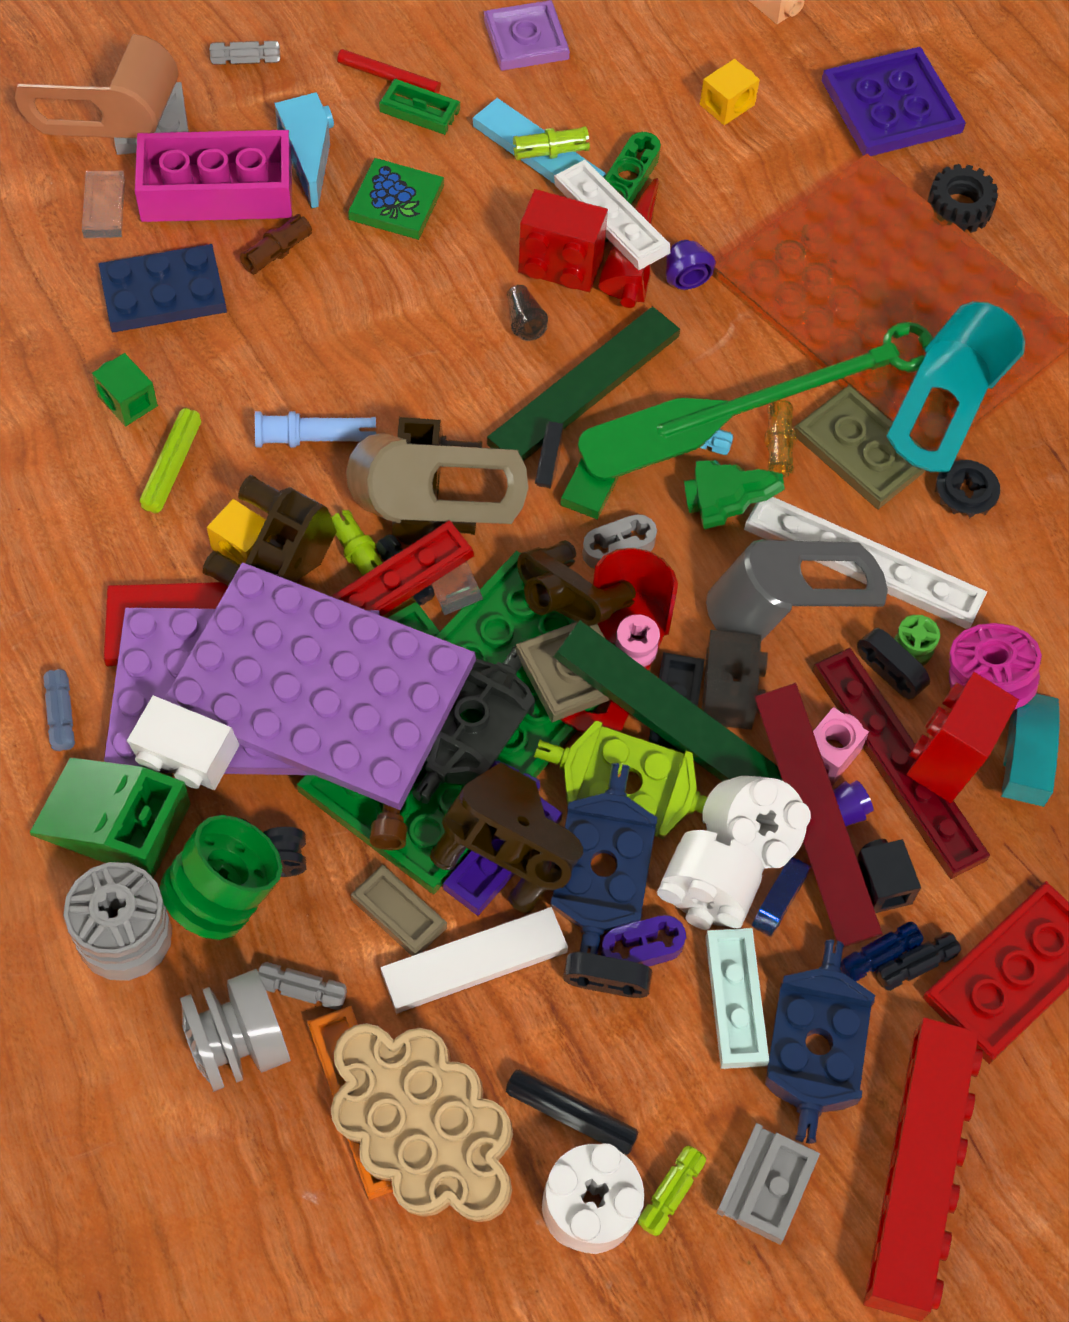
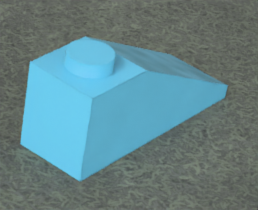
[274,92,334,209]

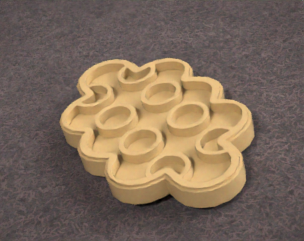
[331,1023,513,1222]

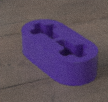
[601,915,686,967]

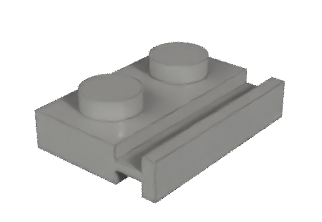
[716,1123,820,1245]

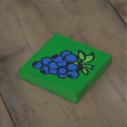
[348,158,444,240]

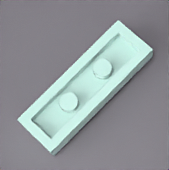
[706,928,769,1069]

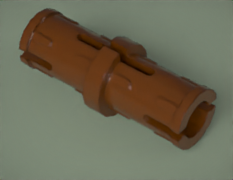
[240,214,312,275]

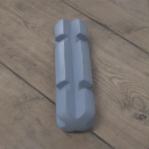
[43,669,75,751]

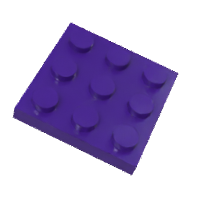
[821,46,966,158]

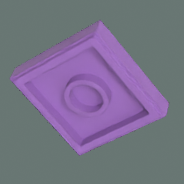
[484,0,570,71]

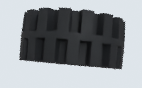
[927,164,998,234]

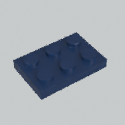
[98,244,227,333]

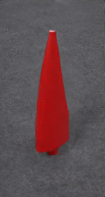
[598,178,659,308]

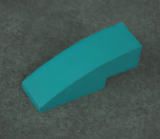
[1001,693,1060,807]

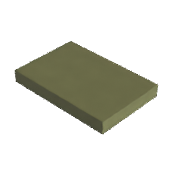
[793,385,926,510]

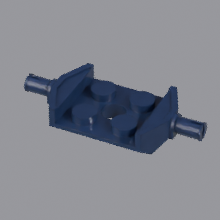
[551,763,657,955]
[765,940,875,1144]

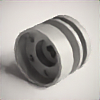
[63,862,173,981]
[180,969,291,1092]

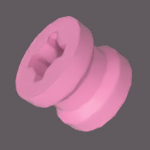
[615,615,660,667]

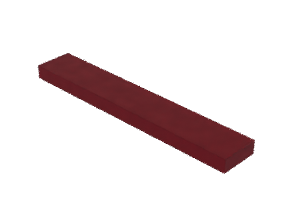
[812,648,990,880]
[755,683,883,947]

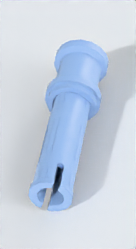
[255,411,376,448]

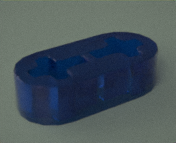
[751,857,811,937]

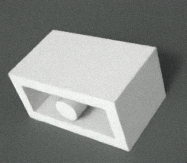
[127,695,239,790]

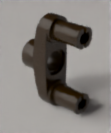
[517,540,636,626]

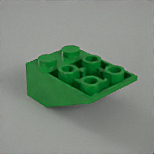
[30,758,191,879]

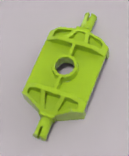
[534,721,708,839]

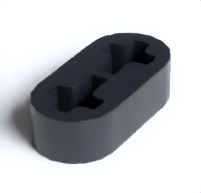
[857,628,930,699]
[563,952,653,998]

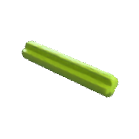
[140,408,201,514]

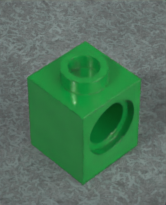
[92,353,158,427]

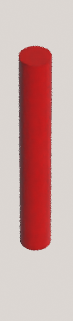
[337,49,441,93]

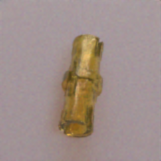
[765,400,797,477]

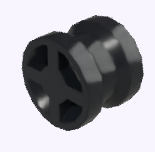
[263,827,306,877]

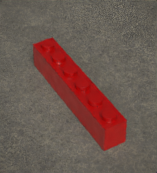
[863,1017,983,1321]

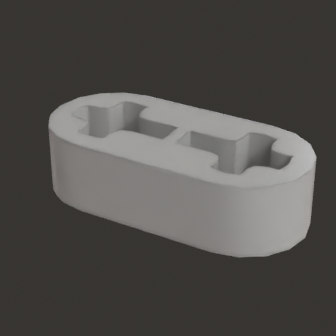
[582,514,657,569]

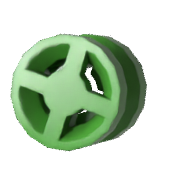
[895,615,940,666]

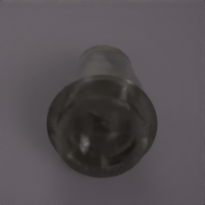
[507,285,548,341]

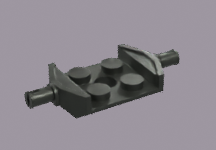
[412,646,535,804]

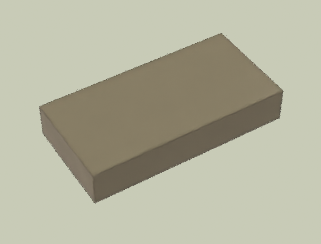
[351,864,447,956]

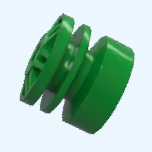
[159,815,283,940]

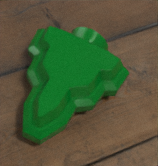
[684,460,785,529]

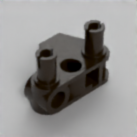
[392,417,482,545]
[202,475,337,586]
[430,762,583,913]

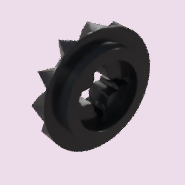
[935,460,1000,519]

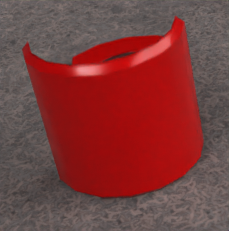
[560,548,678,733]

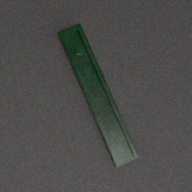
[487,306,680,462]
[553,620,783,782]

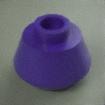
[666,240,716,290]

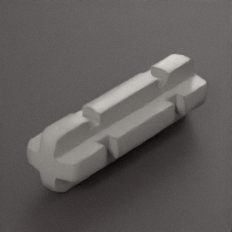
[209,41,280,65]
[258,962,347,1010]

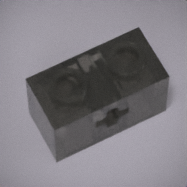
[702,630,768,730]

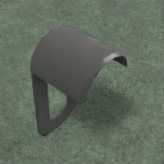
[706,539,888,651]

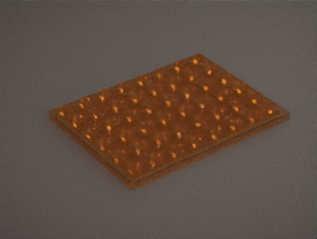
[712,153,1069,451]

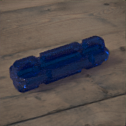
[840,922,924,981]

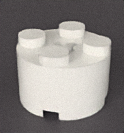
[703,776,811,868]
[657,830,764,930]
[542,1143,644,1254]

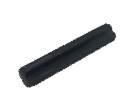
[506,1069,638,1155]

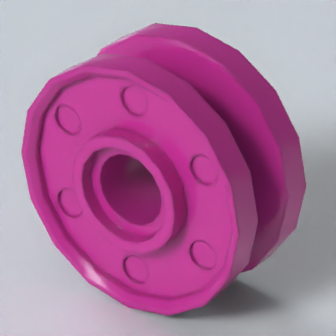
[948,623,1042,710]

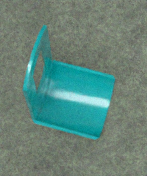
[886,301,1026,472]

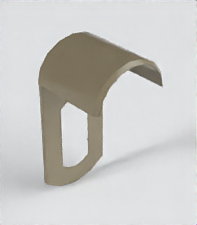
[346,433,528,524]

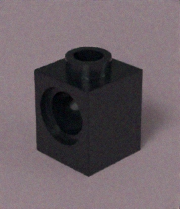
[857,839,921,913]

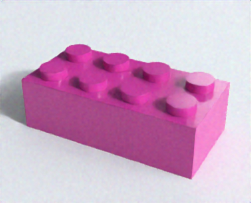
[135,130,292,222]

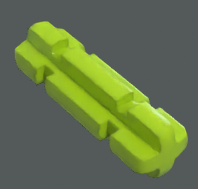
[638,1146,706,1236]

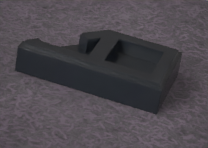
[535,421,563,488]

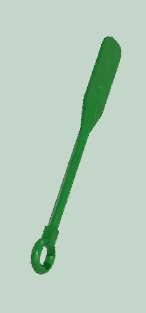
[578,322,934,480]

